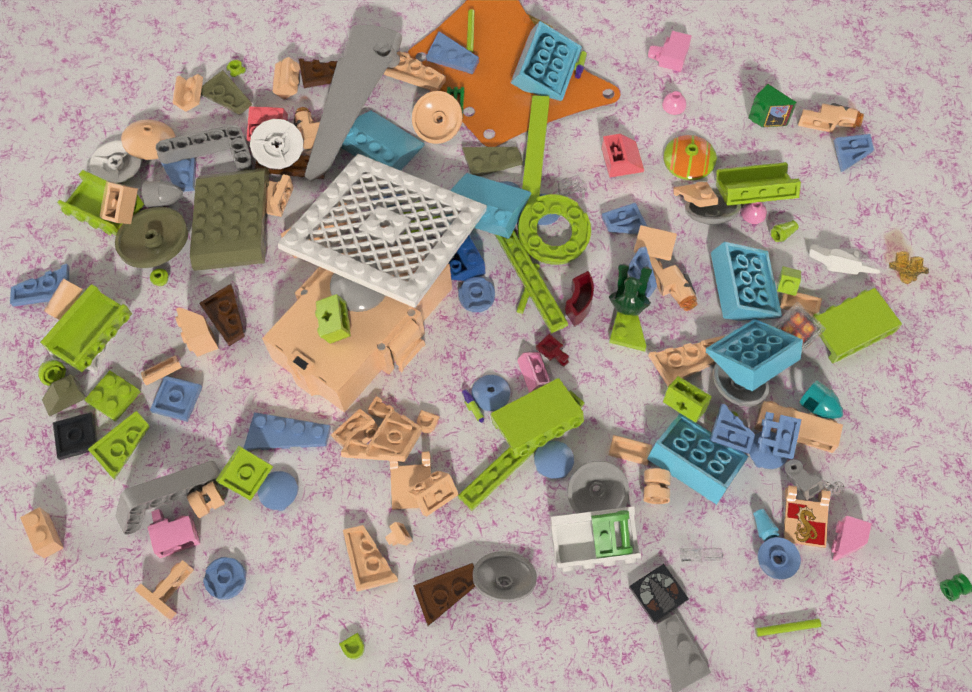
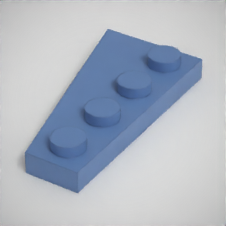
[244,412,331,451]

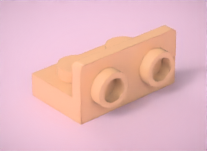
[173,74,203,112]
[331,409,379,447]
[408,471,459,517]

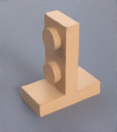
[135,560,194,620]

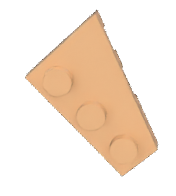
[343,525,398,592]

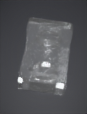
[558,175,587,199]

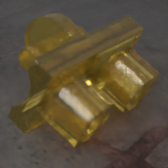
[889,251,929,284]

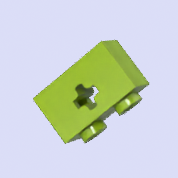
[315,294,351,344]
[663,376,712,423]

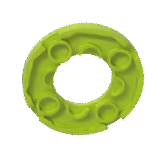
[518,194,591,265]

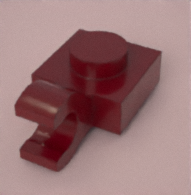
[536,334,569,367]

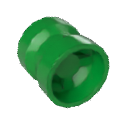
[940,573,972,602]

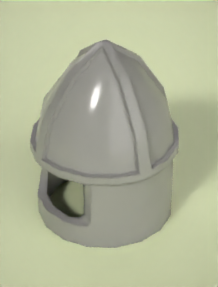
[142,179,183,208]

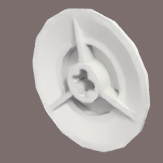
[250,119,304,169]
[89,140,142,184]

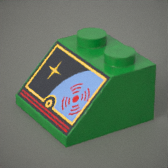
[748,84,797,127]

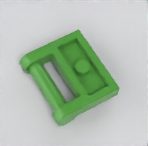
[591,510,633,559]

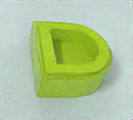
[339,632,365,660]

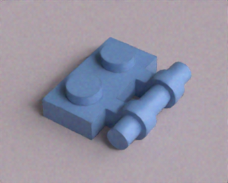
[757,412,802,459]

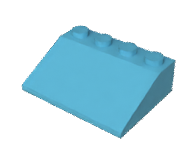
[511,21,582,101]
[341,110,425,171]
[445,173,531,239]
[711,241,782,321]
[706,319,803,391]
[647,413,749,505]

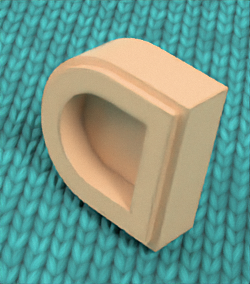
[417,410,440,433]

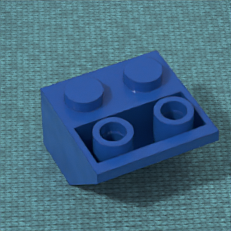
[448,235,486,281]

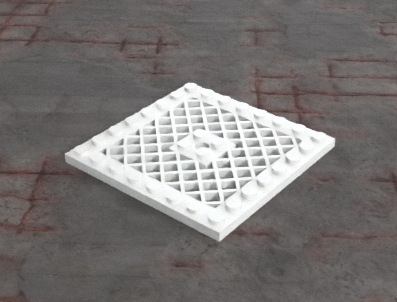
[278,154,487,308]

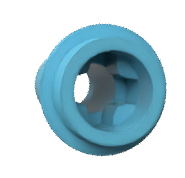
[753,509,779,542]

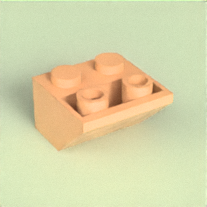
[100,181,138,224]
[175,307,219,357]

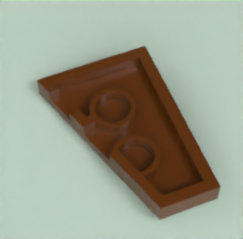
[413,563,475,626]

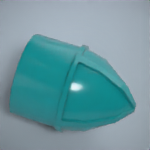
[799,380,843,419]

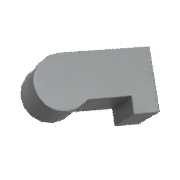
[785,459,824,500]

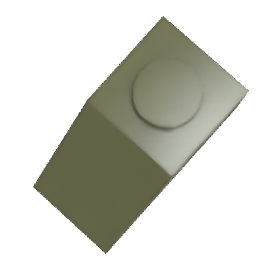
[42,374,86,416]

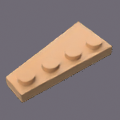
[383,51,446,91]
[648,335,725,386]

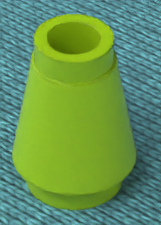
[771,220,799,242]

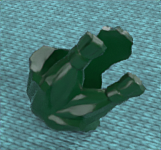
[609,264,652,316]

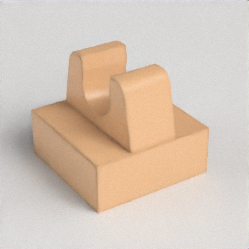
[385,522,413,546]

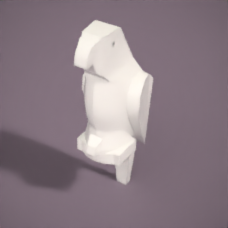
[809,245,880,275]

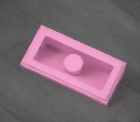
[517,352,551,392]

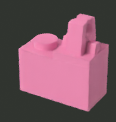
[648,31,692,72]
[147,509,200,558]

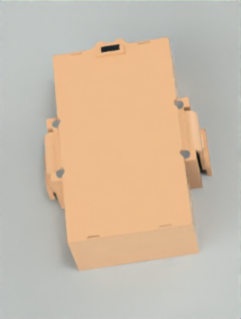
[262,225,452,413]

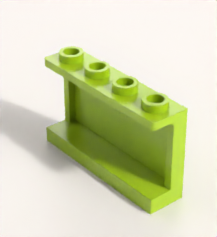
[716,162,801,206]
[57,170,144,236]
[40,284,132,372]
[810,288,902,364]
[490,378,584,458]

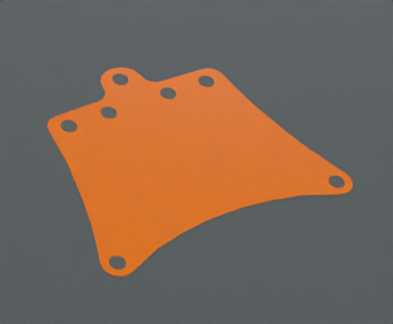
[408,0,621,147]

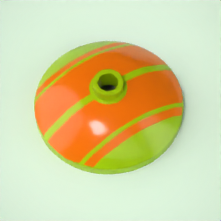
[663,135,717,180]

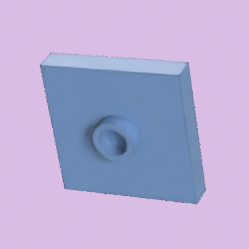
[150,376,202,422]

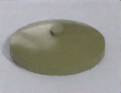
[115,207,188,268]

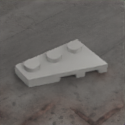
[657,614,711,692]

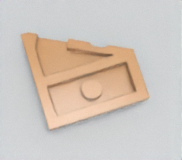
[673,182,718,207]

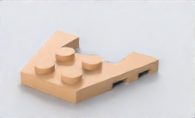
[341,396,422,462]

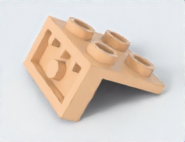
[265,175,294,217]

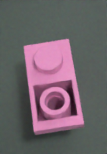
[831,515,872,561]

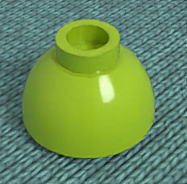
[38,360,66,386]

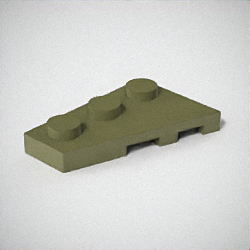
[201,70,252,115]
[462,147,523,177]

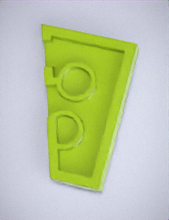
[88,411,150,480]

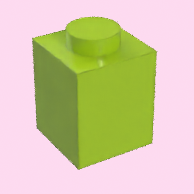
[777,266,801,296]

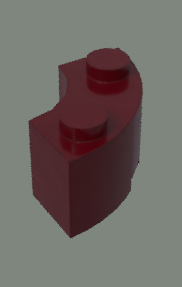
[565,271,594,327]

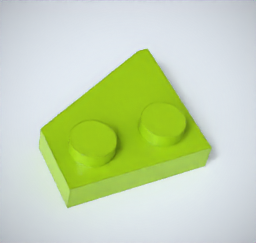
[609,312,646,352]

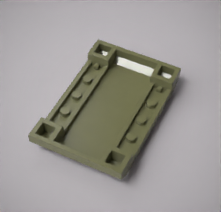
[190,168,269,271]

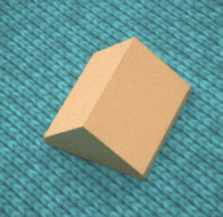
[634,225,677,261]

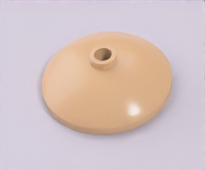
[412,91,463,144]
[121,119,175,160]

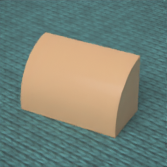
[44,278,83,320]

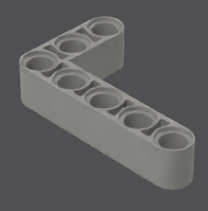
[156,125,252,171]
[115,461,221,535]

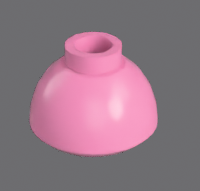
[662,91,686,115]
[741,202,767,224]

